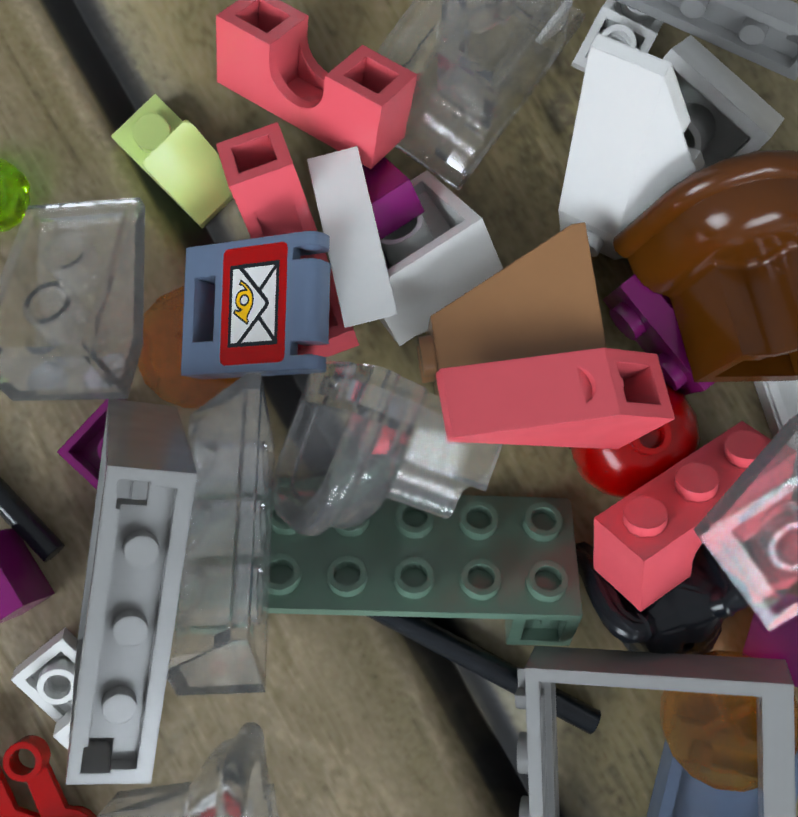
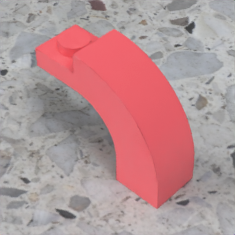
[216,122,359,357]

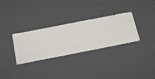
[307,146,398,328]

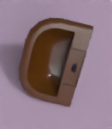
[613,150,798,382]

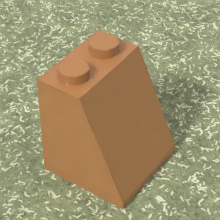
[416,222,607,396]

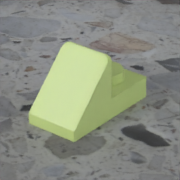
[111,94,233,229]

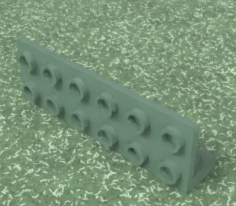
[177,489,583,646]

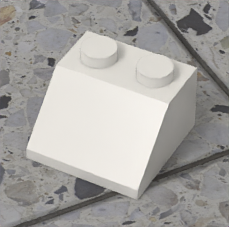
[663,35,785,169]
[379,170,503,346]

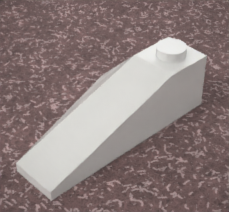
[558,33,705,260]

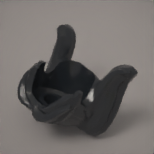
[575,528,751,655]

